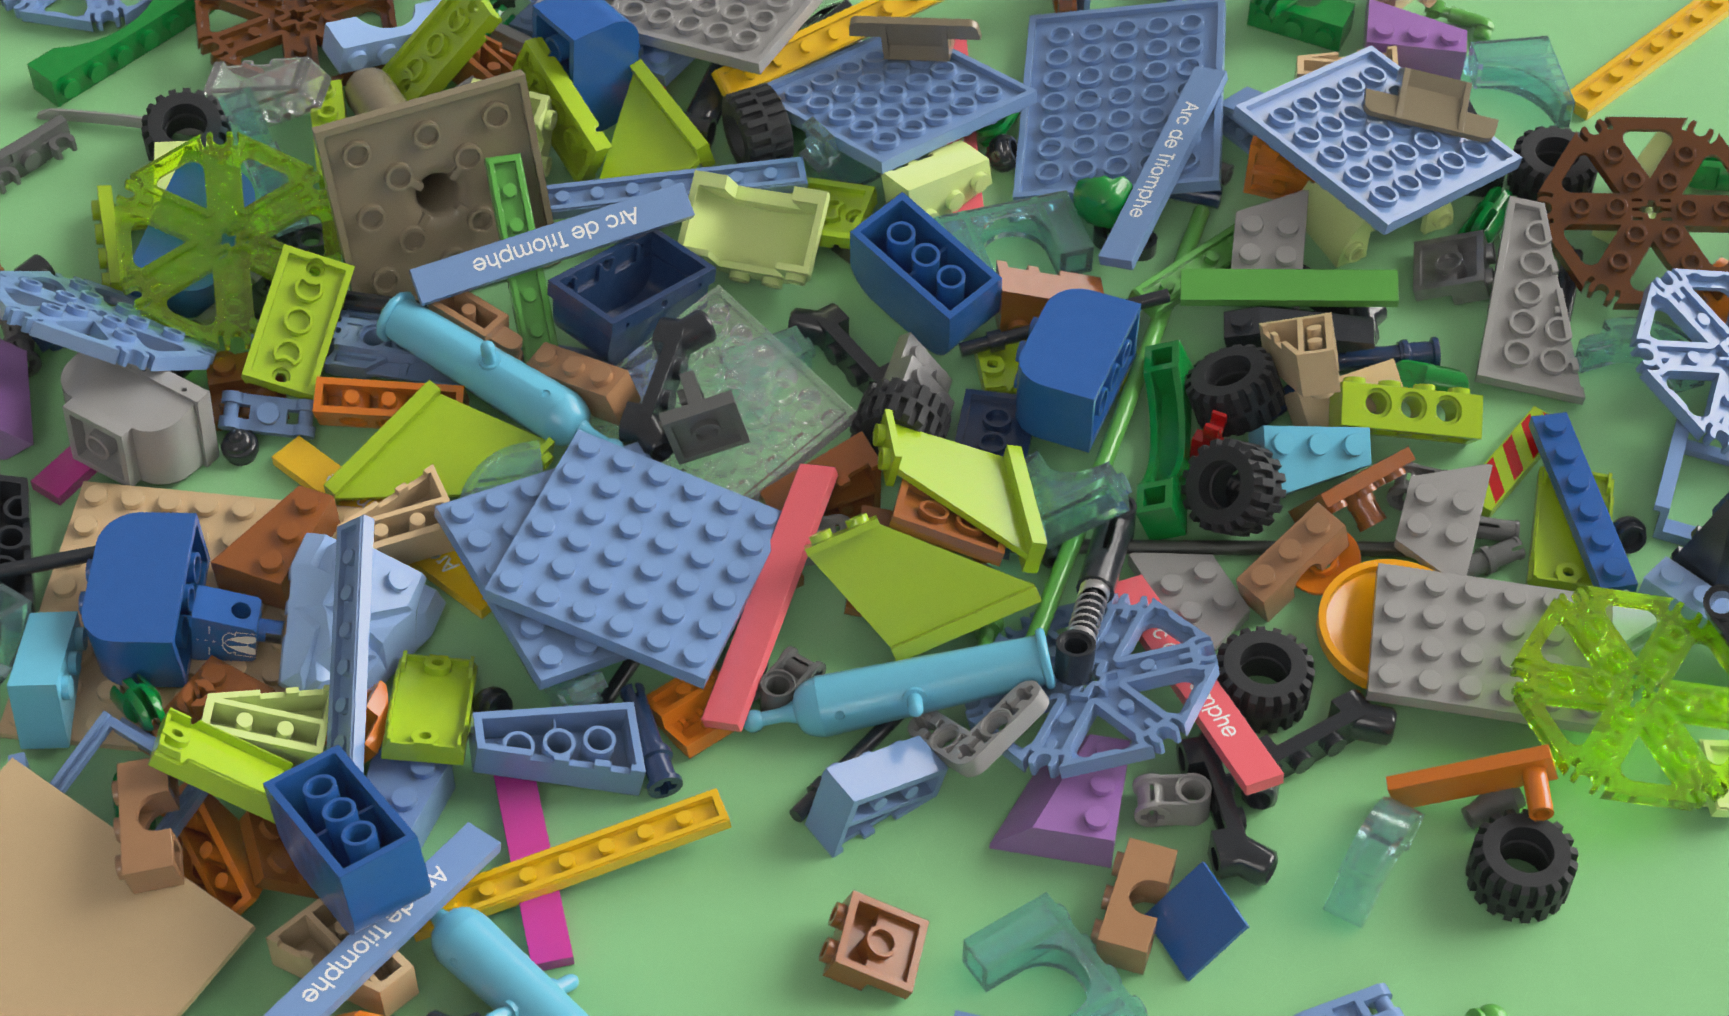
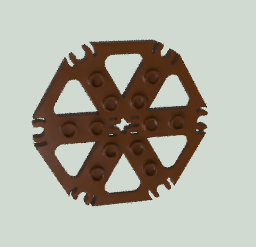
[194,0,397,96]
[1536,117,1729,310]

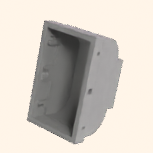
[61,335,219,486]

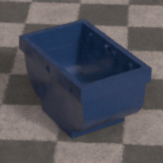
[547,229,716,373]

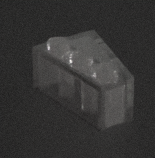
[203,57,332,134]

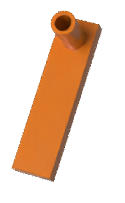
[1386,744,1558,821]

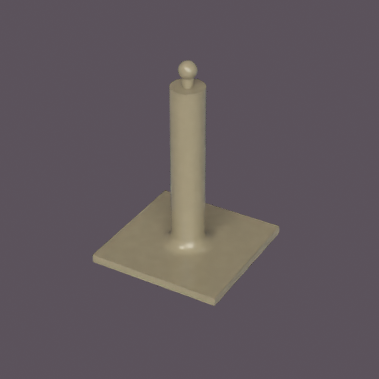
[311,67,561,300]

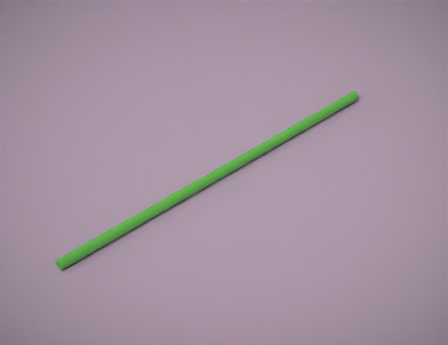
[1025,205,1210,637]

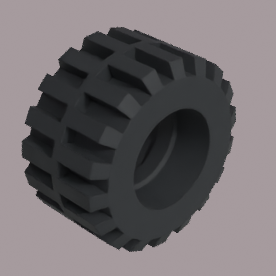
[722,83,794,164]
[141,88,232,168]
[1507,125,1598,214]
[1184,344,1285,437]
[849,377,951,456]
[1181,438,1286,537]
[1216,626,1315,734]
[1465,809,1579,923]

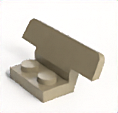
[849,16,982,62]
[1363,67,1499,143]

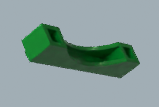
[27,0,215,108]
[1136,339,1194,540]

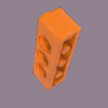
[312,376,469,429]

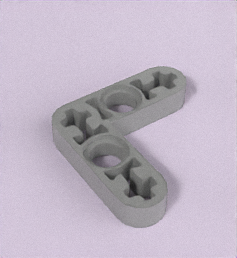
[908,680,1049,777]

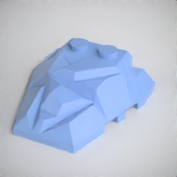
[278,533,446,691]

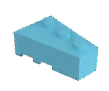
[1248,425,1372,495]
[7,611,88,749]

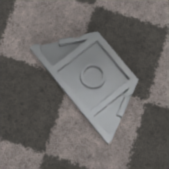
[1231,190,1309,309]
[1394,464,1493,576]
[1128,552,1250,651]

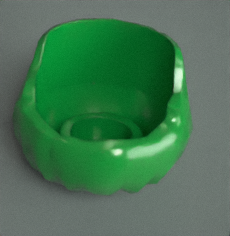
[1072,175,1133,229]

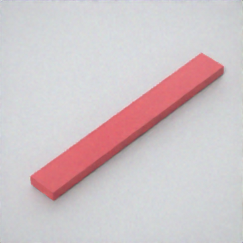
[701,463,838,732]

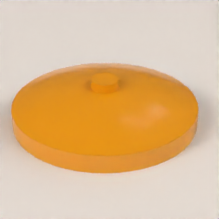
[1316,559,1434,689]

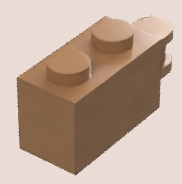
[429,291,523,361]

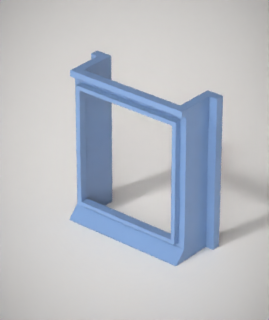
[1652,419,1729,546]
[50,711,209,837]

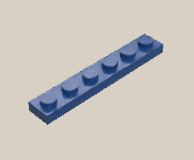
[1529,412,1638,597]

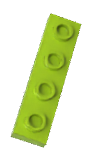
[91,185,151,306]

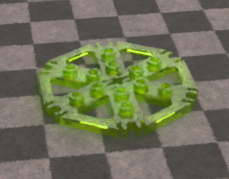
[114,131,341,351]
[1510,586,1729,811]

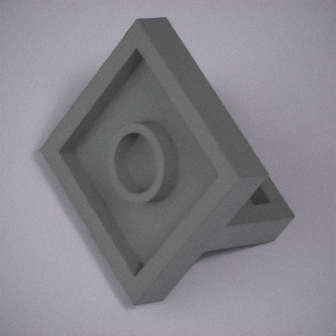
[659,370,750,465]

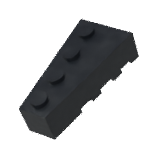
[0,475,36,629]

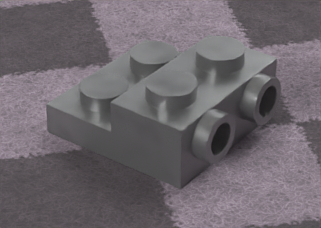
[1413,230,1496,305]
[884,332,955,415]

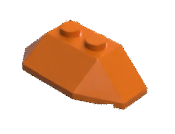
[161,782,263,915]

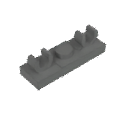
[0,115,78,194]

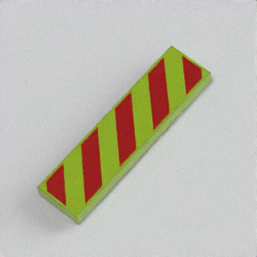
[1481,406,1549,517]

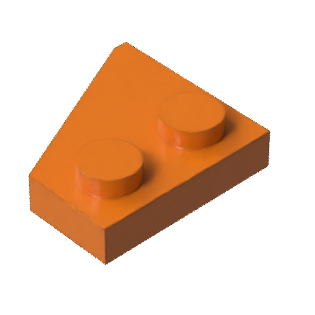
[1243,135,1315,199]

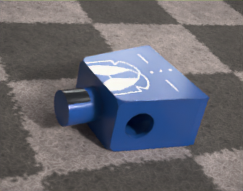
[191,585,284,661]

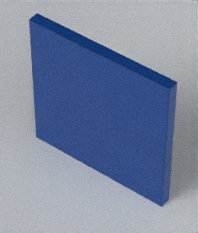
[1145,862,1250,981]

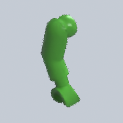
[1424,0,1494,41]

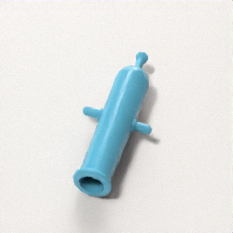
[376,291,624,447]
[744,628,1056,737]
[430,907,589,1016]

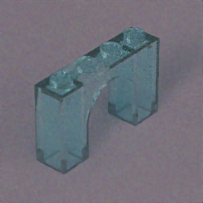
[217,86,310,237]
[934,190,1094,274]
[962,892,1148,1016]

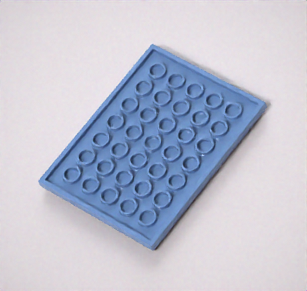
[1013,0,1226,207]

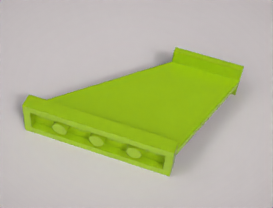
[599,59,716,179]
[324,379,555,505]
[873,409,1047,573]
[804,512,1042,661]

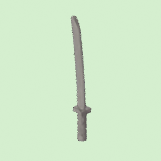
[37,108,204,139]

